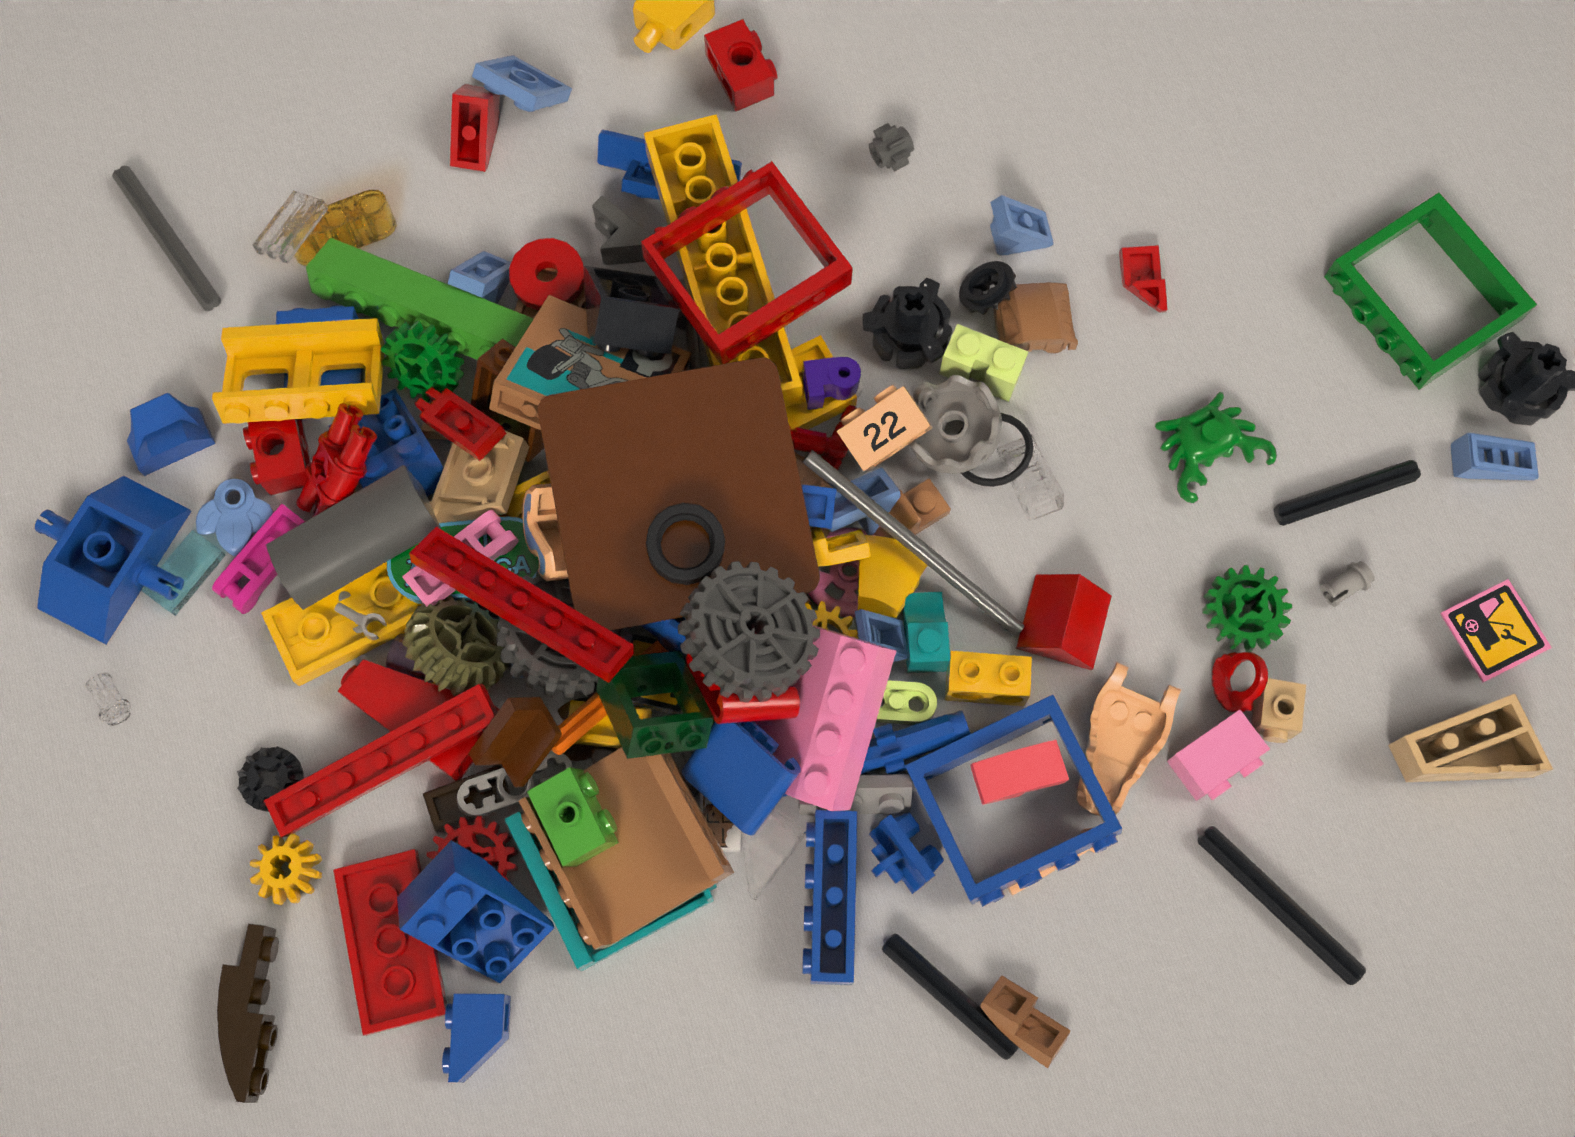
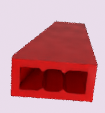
[338,659,500,781]

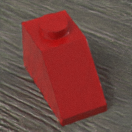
[450,84,500,172]

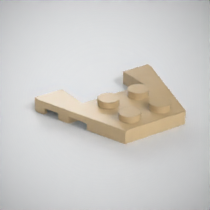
[421,422,529,523]

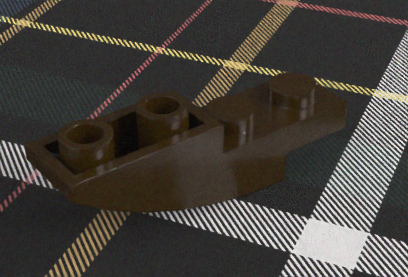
[217,924,279,1103]

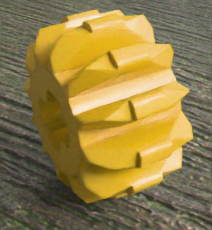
[250,834,322,905]

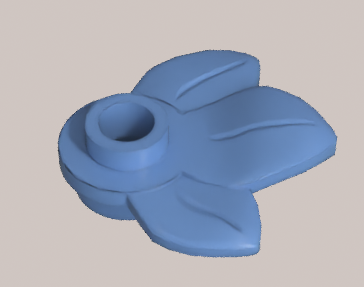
[196,479,274,556]

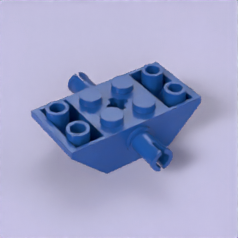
[35,476,192,645]

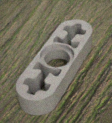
[456,751,573,818]

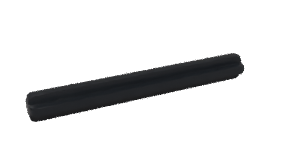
[1197,826,1366,985]

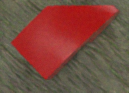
[1119,245,1168,313]

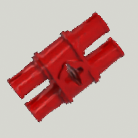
[296,403,377,517]

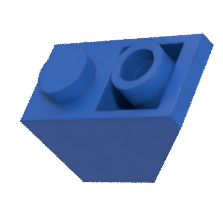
[442,994,511,1083]

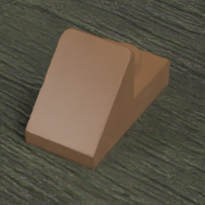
[874,478,951,539]

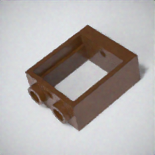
[471,338,544,462]

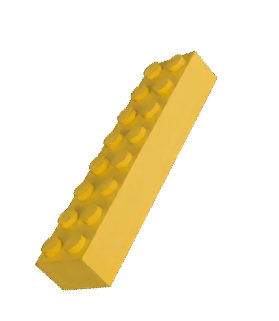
[644,114,803,407]

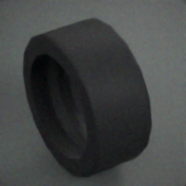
[646,503,725,585]

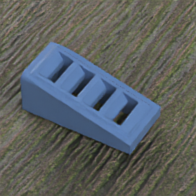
[1451,432,1539,481]
[855,609,907,662]

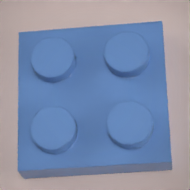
[472,55,572,112]

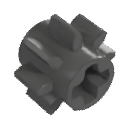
[869,123,914,172]

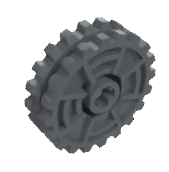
[678,561,820,703]
[496,570,633,698]

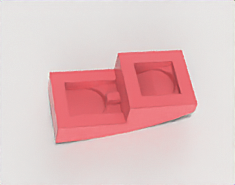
[970,740,1069,805]

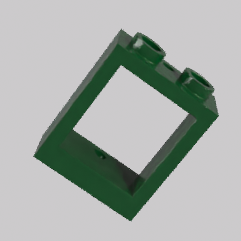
[597,651,714,759]

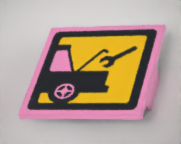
[1440,579,1552,682]

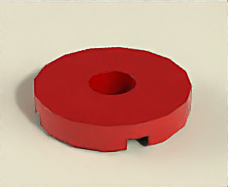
[509,238,584,311]

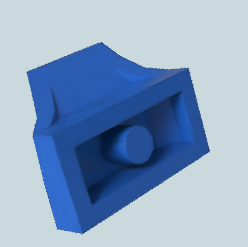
[127,393,216,476]

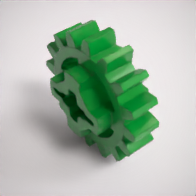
[381,321,464,402]
[1202,565,1293,652]

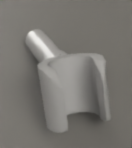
[334,602,387,640]

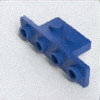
[597,130,742,200]

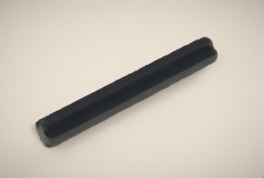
[1273,460,1421,526]
[882,933,1019,1060]

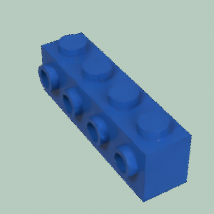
[802,810,857,985]

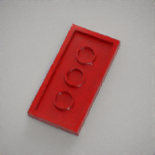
[333,849,447,1036]

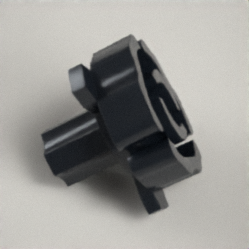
[862,277,952,369]
[1478,332,1575,426]

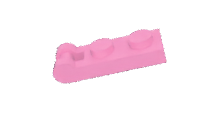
[402,510,518,607]

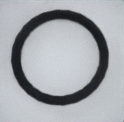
[957,413,1034,487]

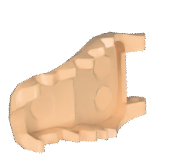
[1076,662,1181,816]

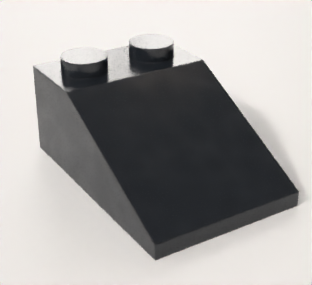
[584,266,679,357]

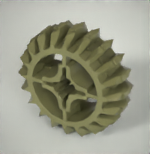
[402,595,509,697]

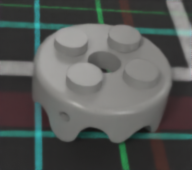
[909,375,1003,474]

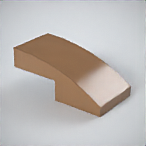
[980,975,1071,1068]

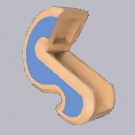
[523,483,568,581]

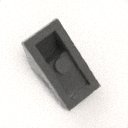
[592,196,652,265]

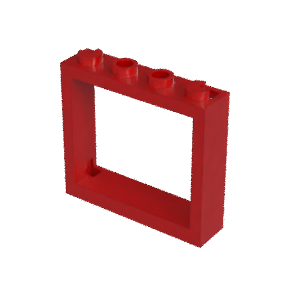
[641,161,853,364]

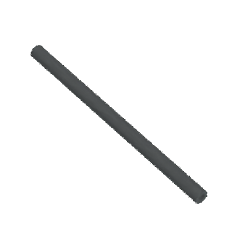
[802,450,1024,637]

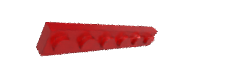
[409,527,634,683]
[264,684,497,837]

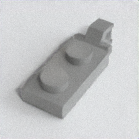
[798,774,912,816]

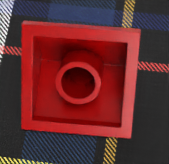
[1016,574,1112,670]

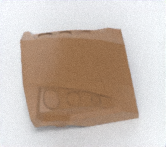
[993,282,1078,353]

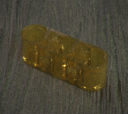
[282,189,397,266]

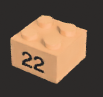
[837,385,933,471]

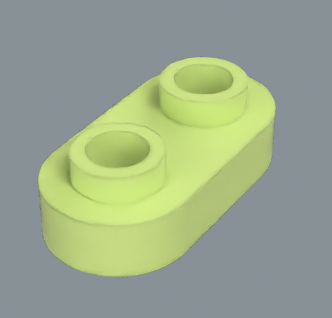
[876,680,937,725]

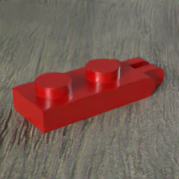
[414,387,507,461]

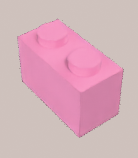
[1167,710,1270,801]

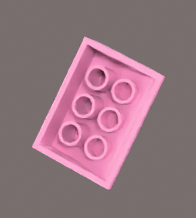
[755,625,897,811]

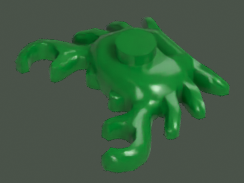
[1155,392,1277,504]

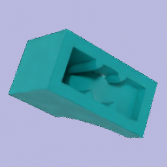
[903,592,950,673]

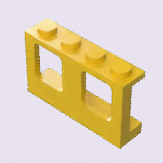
[212,318,385,424]

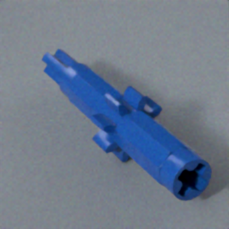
[783,710,970,797]

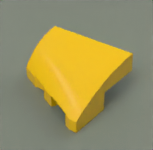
[857,535,928,618]

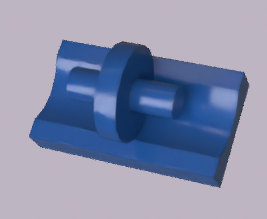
[869,813,944,894]

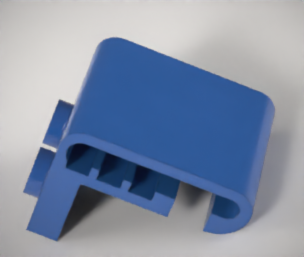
[681,721,801,835]

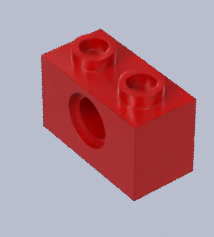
[704,19,778,112]
[243,419,311,496]

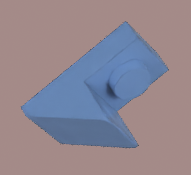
[990,195,1054,256]
[448,251,511,304]
[829,467,901,535]

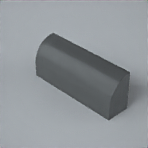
[266,465,442,610]

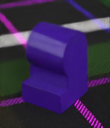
[802,357,861,410]

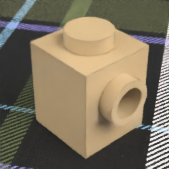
[1252,678,1306,743]

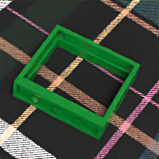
[1324,192,1537,390]

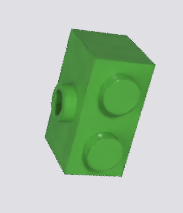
[527,767,619,867]

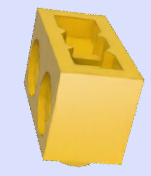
[945,651,1032,706]

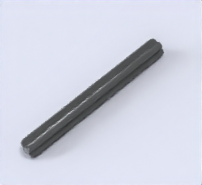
[112,165,221,311]

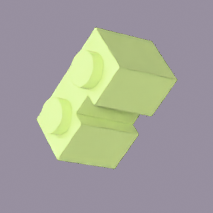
[939,324,1028,402]

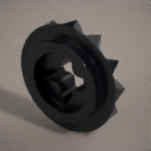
[959,261,1017,315]
[237,746,304,812]

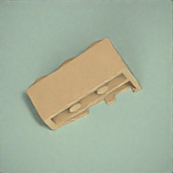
[1388,694,1553,783]

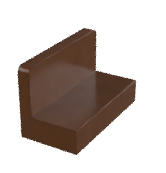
[469,697,562,788]

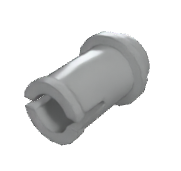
[1320,561,1375,607]

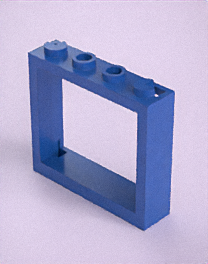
[905,695,1122,907]

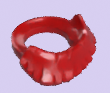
[1211,652,1268,712]

